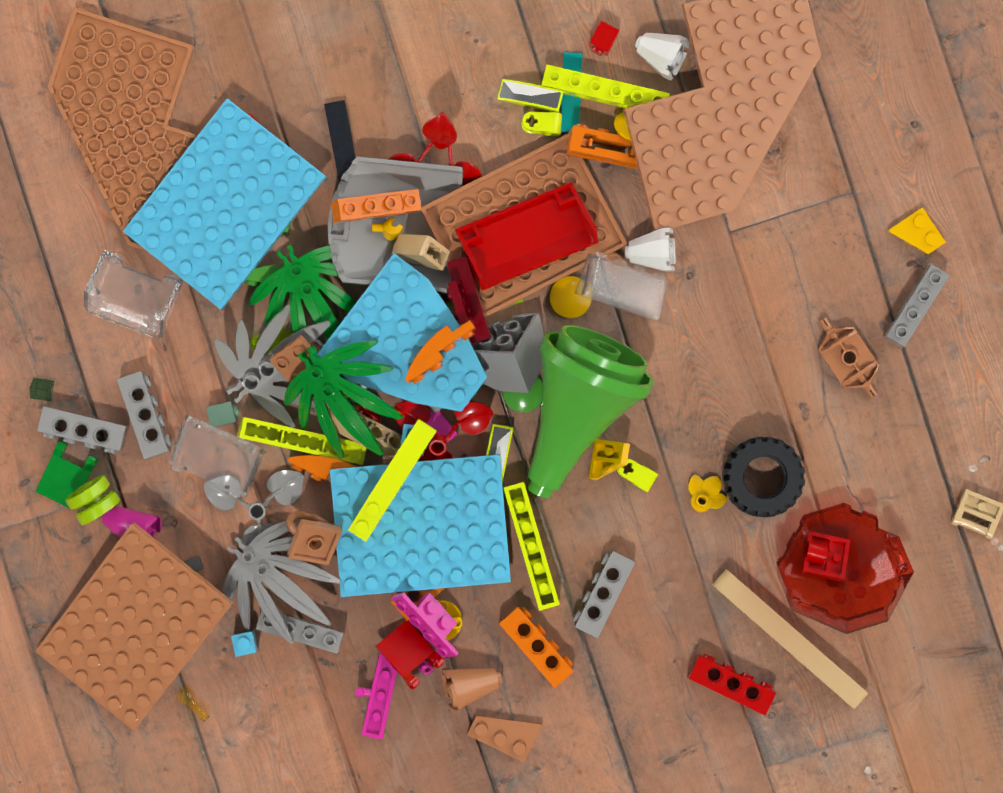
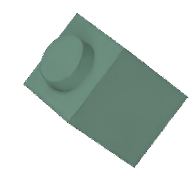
[206,401,240,428]

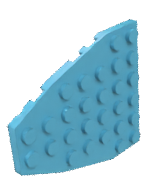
[317,253,488,412]

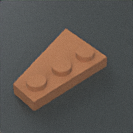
[467,715,543,763]

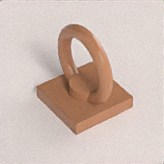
[286,511,342,565]

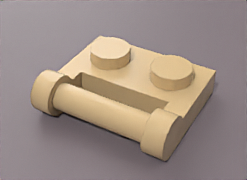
[951,489,1003,540]

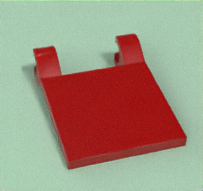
[375,620,444,690]

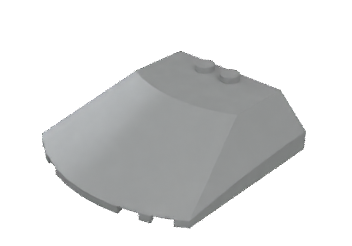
[328,156,463,294]

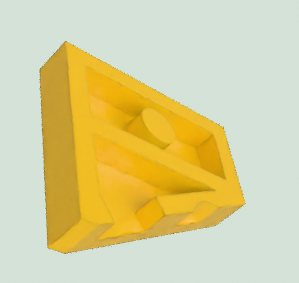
[588,439,630,480]

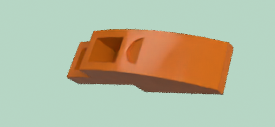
[405,320,476,385]
[288,455,357,482]

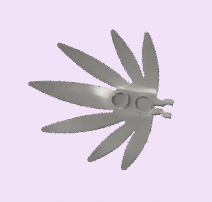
[215,306,330,428]
[223,519,341,644]

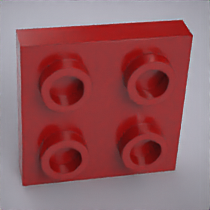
[801,531,850,582]

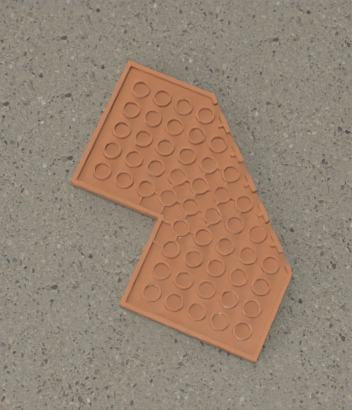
[623,0,821,231]
[47,7,198,252]

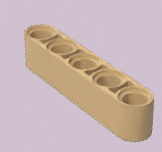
[329,409,422,459]

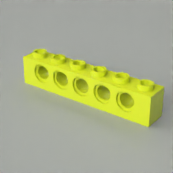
[542,64,670,108]
[504,482,560,611]

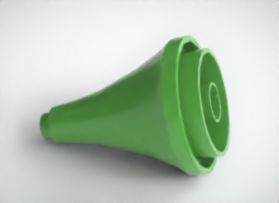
[527,325,654,498]

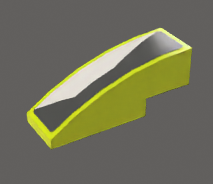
[497,79,564,113]
[486,423,514,483]

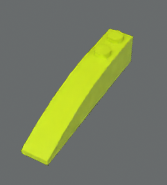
[237,417,367,465]
[348,419,437,542]

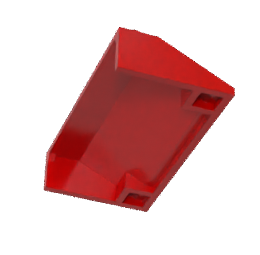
[455,182,599,291]

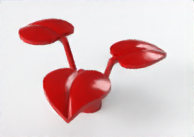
[388,112,482,186]
[394,401,494,462]

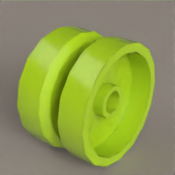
[65,475,120,526]

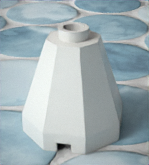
[635,33,690,81]
[625,228,676,272]

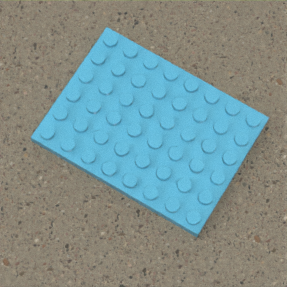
[123,99,326,310]
[330,455,511,597]

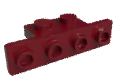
[447,256,491,343]

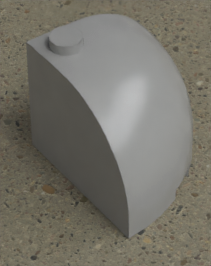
[469,313,544,393]

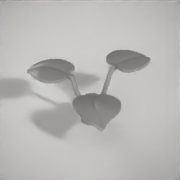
[204,470,304,546]

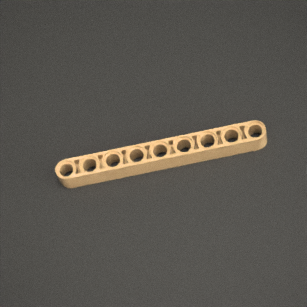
[712,569,868,710]

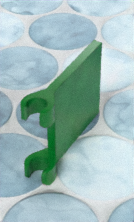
[35,441,98,509]

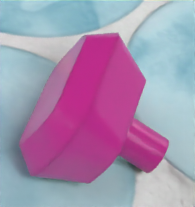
[417,659,433,675]

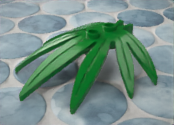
[248,245,357,340]
[284,340,403,458]

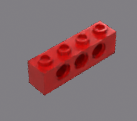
[687,653,776,716]

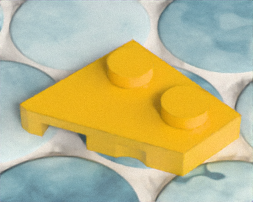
[888,207,946,255]

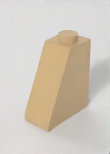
[391,234,450,271]

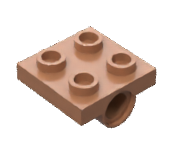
[269,335,321,384]

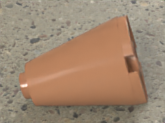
[441,668,502,712]

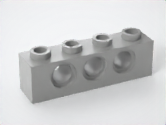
[883,264,950,348]
[117,371,172,460]
[37,406,129,454]
[573,551,635,638]
[256,610,345,654]

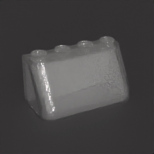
[575,251,669,322]

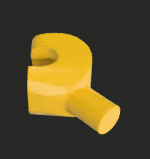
[372,217,404,241]

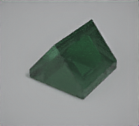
[29,378,55,402]

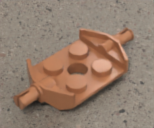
[817,317,879,399]

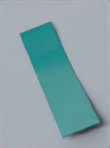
[561,52,583,132]

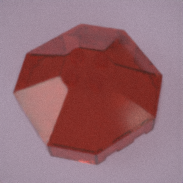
[776,503,914,634]

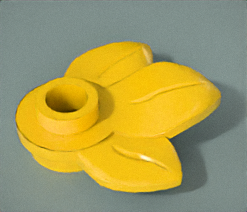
[688,474,727,513]

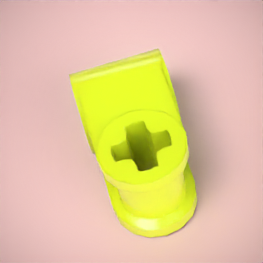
[521,111,562,136]
[617,459,658,493]

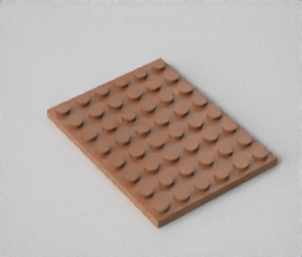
[420,133,628,317]
[35,522,234,731]

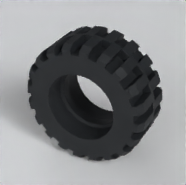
[722,437,805,517]

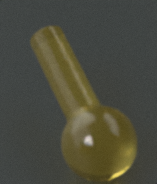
[177,688,209,722]

